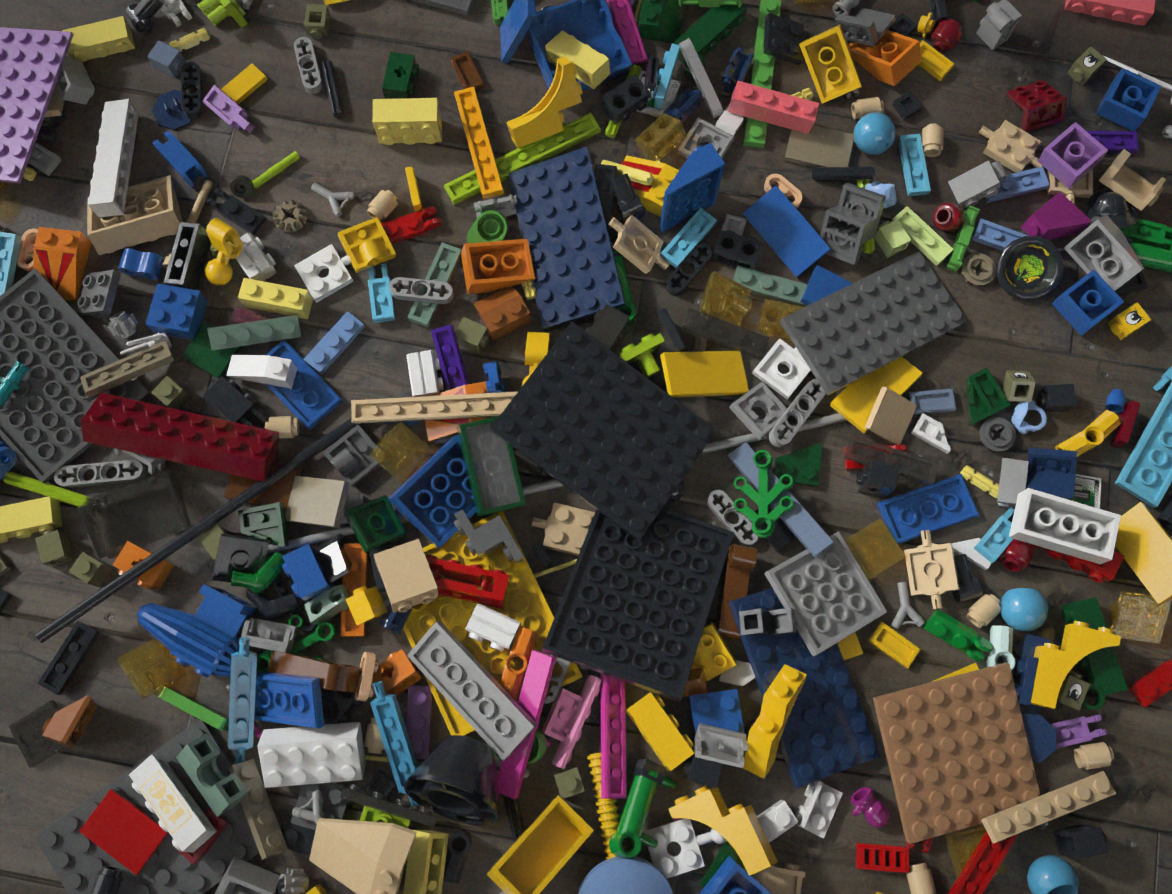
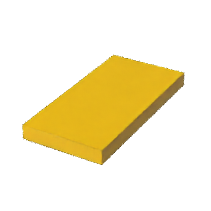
[660,351,749,397]
[830,357,922,434]
[1115,502,1172,605]

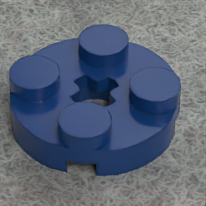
[483,361,506,393]

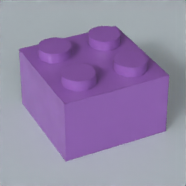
[1038,122,1108,189]

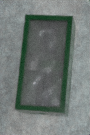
[457,416,526,516]

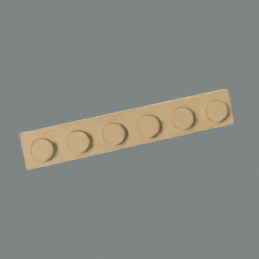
[981,771,1116,844]

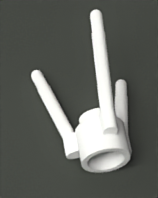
[120,332,172,380]

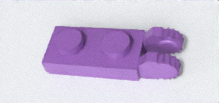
[1050,714,1107,748]

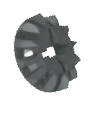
[979,417,1016,452]

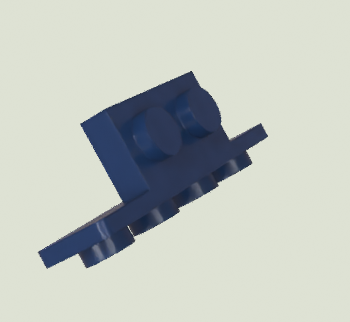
[1015,634,1050,714]

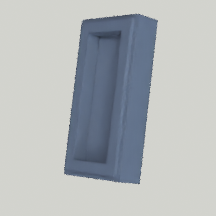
[907,388,957,415]

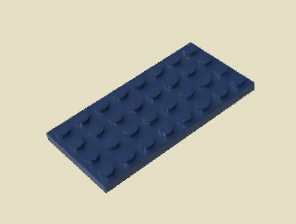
[509,147,626,331]
[729,588,880,788]

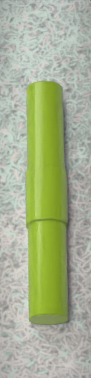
[252,151,300,189]

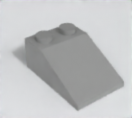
[1064,214,1144,291]
[215,857,279,894]

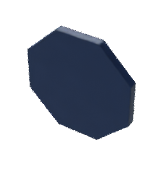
[152,89,195,131]
[1021,713,1056,763]

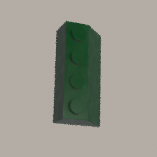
[638,0,685,43]

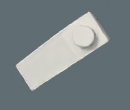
[226,355,297,389]

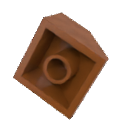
[473,286,531,341]

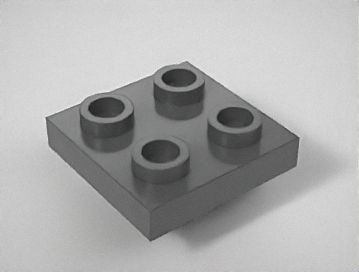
[76,270,121,320]
[323,424,387,488]

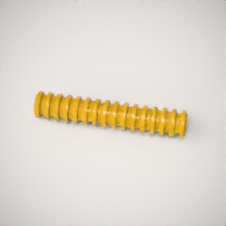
[587,752,626,860]

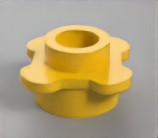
[917,12,935,38]

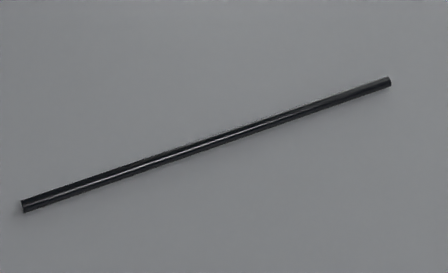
[35,418,363,643]

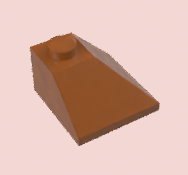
[42,696,98,750]

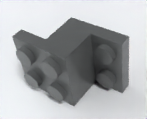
[820,183,886,265]
[454,509,524,564]

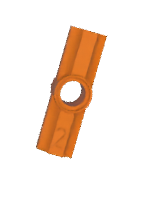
[499,626,539,700]

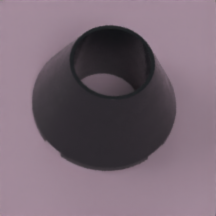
[404,735,500,825]

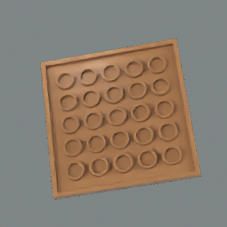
[873,663,1041,844]

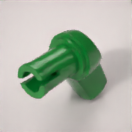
[230,552,285,593]

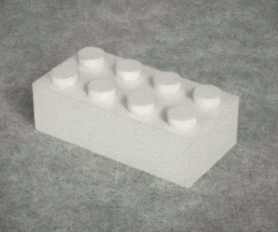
[1009,488,1121,564]
[257,722,366,788]

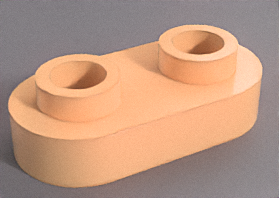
[764,174,802,208]
[17,228,38,272]
[355,652,379,702]

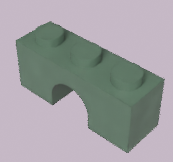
[176,733,248,817]

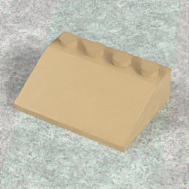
[87,175,183,255]

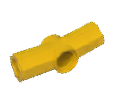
[1055,410,1121,457]

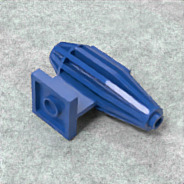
[137,584,258,677]

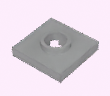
[677,118,735,159]
[729,382,790,440]

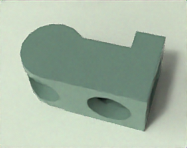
[304,585,349,625]

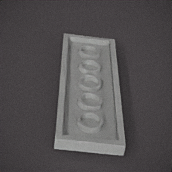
[407,621,537,761]

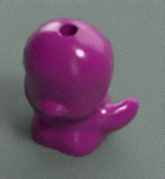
[850,787,890,828]

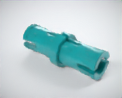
[0,361,30,406]

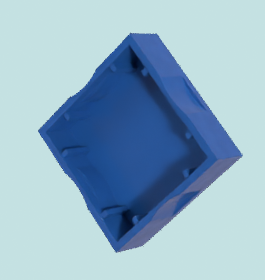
[526,0,632,91]

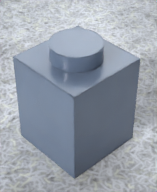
[147,40,186,78]

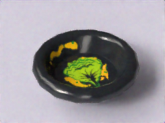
[996,236,1063,300]

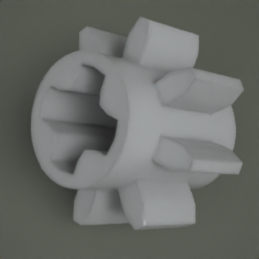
[108,311,138,338]
[278,868,309,894]

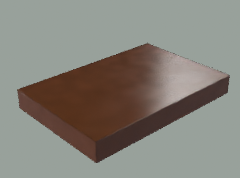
[224,463,303,512]

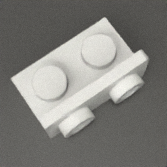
[795,780,843,838]

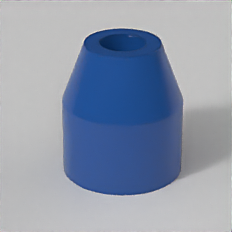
[1105,389,1126,413]

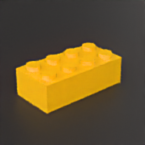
[487,795,594,894]

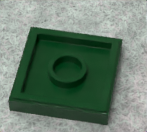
[181,322,243,379]
[344,495,407,553]

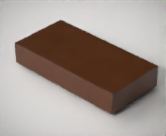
[449,51,485,92]

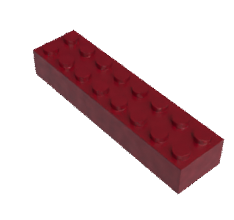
[81,393,279,481]

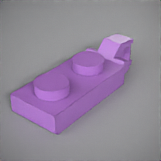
[202,85,255,133]

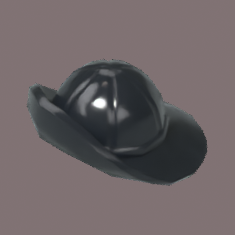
[1085,190,1138,229]

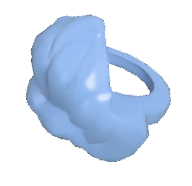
[865,181,897,208]
[1011,400,1047,435]

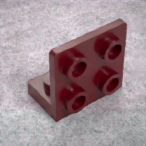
[1007,81,1067,132]

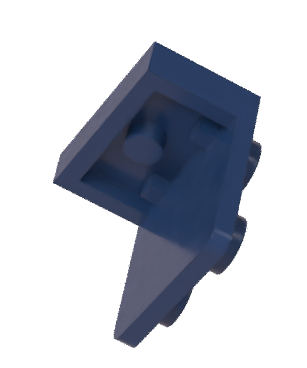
[1025,448,1077,501]

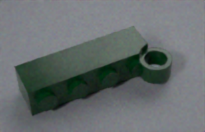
[673,2,747,80]
[1061,597,1128,710]

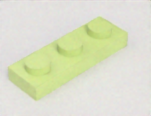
[890,206,954,266]

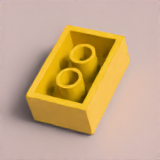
[626,692,694,771]

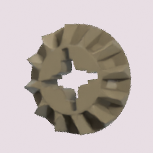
[273,199,307,233]
[961,253,996,287]

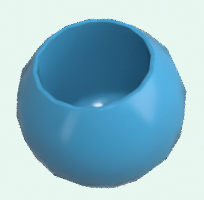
[854,112,896,155]
[1000,588,1049,632]
[1027,855,1080,894]

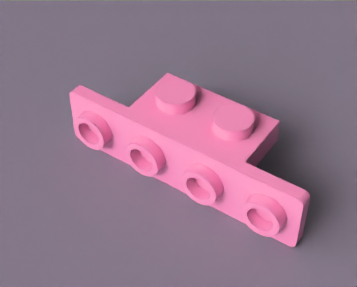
[541,675,602,769]

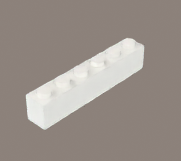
[88,99,139,218]

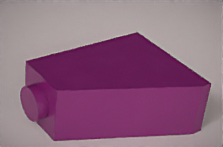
[1020,192,1091,240]

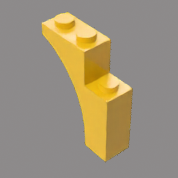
[506,56,583,148]
[1030,621,1121,709]
[743,664,807,779]
[669,785,778,876]

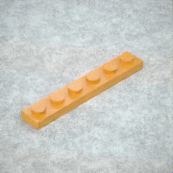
[454,87,504,199]

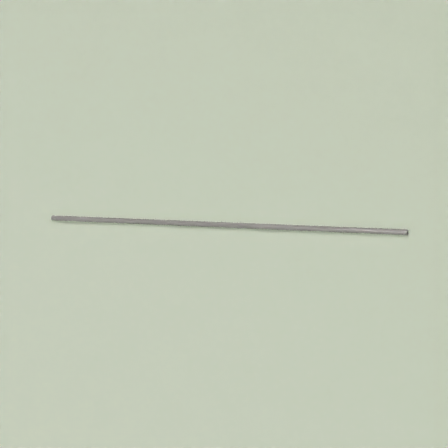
[267,398,908,554]

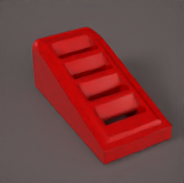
[856,843,909,873]

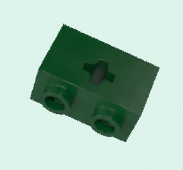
[382,52,419,99]

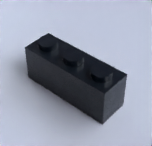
[164,222,210,290]

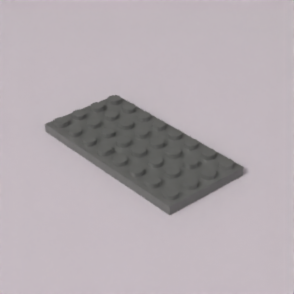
[780,251,967,395]

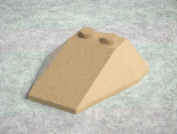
[309,818,417,894]

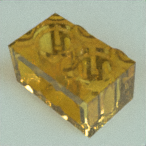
[635,113,687,162]
[757,299,804,340]

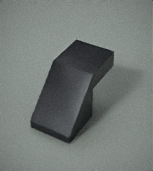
[317,533,352,584]
[739,608,797,636]

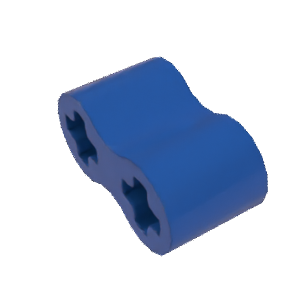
[118,248,164,280]

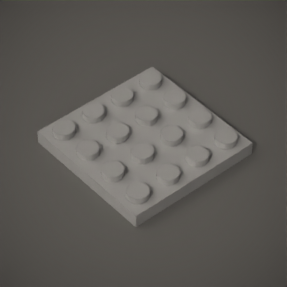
[764,531,887,656]

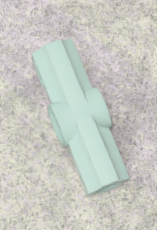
[986,626,1015,673]

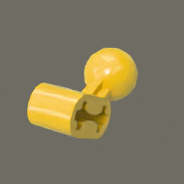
[205,218,243,286]
[521,332,550,387]

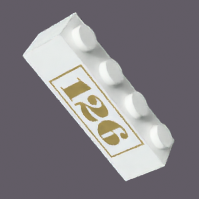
[129,754,217,853]

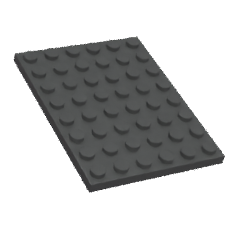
[0,269,152,483]
[34,719,260,894]

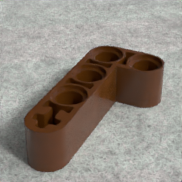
[715,544,757,640]
[267,650,362,692]

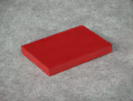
[79,789,169,875]

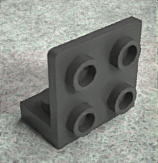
[835,8,896,46]

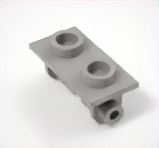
[474,194,518,218]

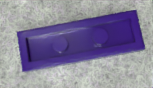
[1087,131,1139,154]
[431,324,469,391]

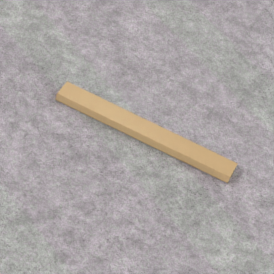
[351,392,517,424]

